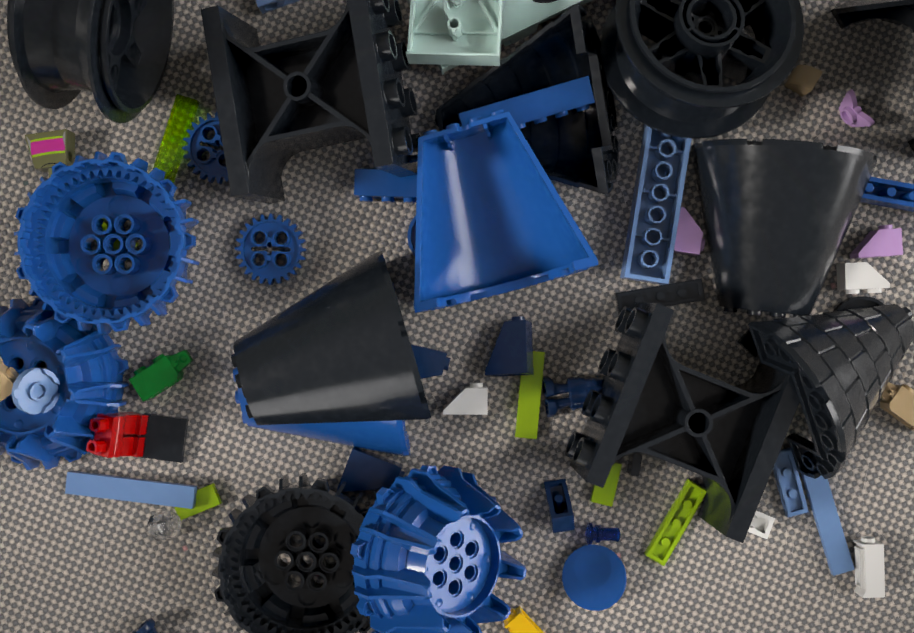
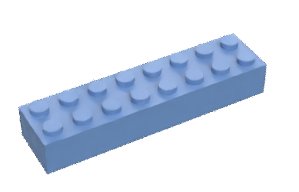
[620,124,692,285]

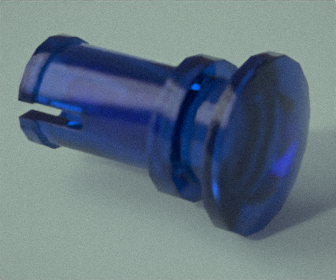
[585,522,620,545]

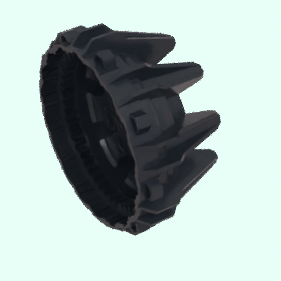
[212,473,371,633]

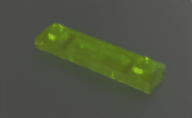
[153,94,200,183]

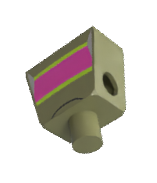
[25,129,75,178]

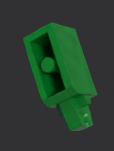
[129,350,193,402]

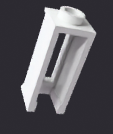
[853,536,885,598]

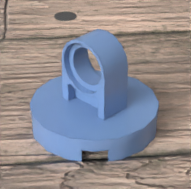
[11,367,60,415]

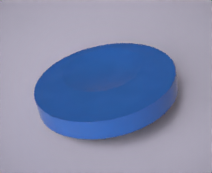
[562,545,627,611]

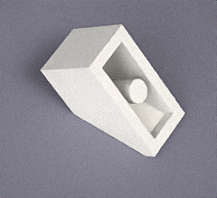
[443,382,488,415]

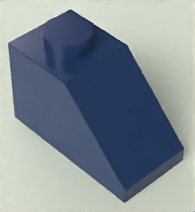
[544,479,575,533]

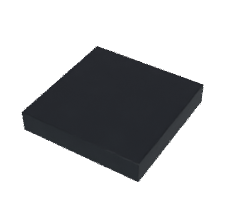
[141,413,189,463]

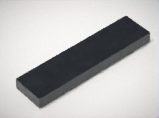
[614,278,705,315]

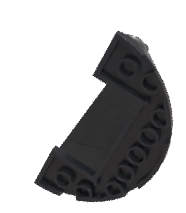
[435,4,619,194]
[748,304,914,479]

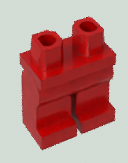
[86,412,148,458]

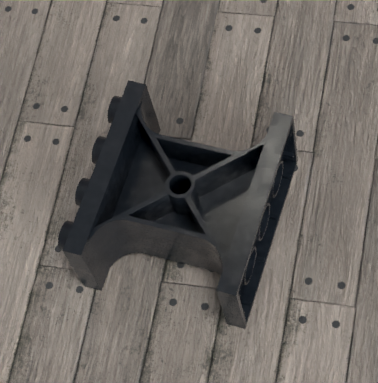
[201,0,421,204]
[565,302,800,543]

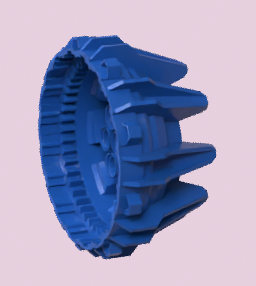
[14,151,200,334]
[0,298,129,470]
[350,465,527,633]

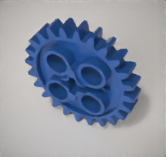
[182,112,229,184]
[235,213,308,285]

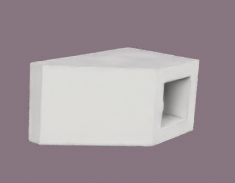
[836,262,890,294]

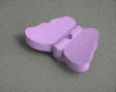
[839,89,875,128]

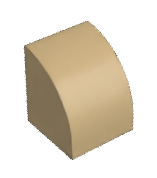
[784,65,823,97]

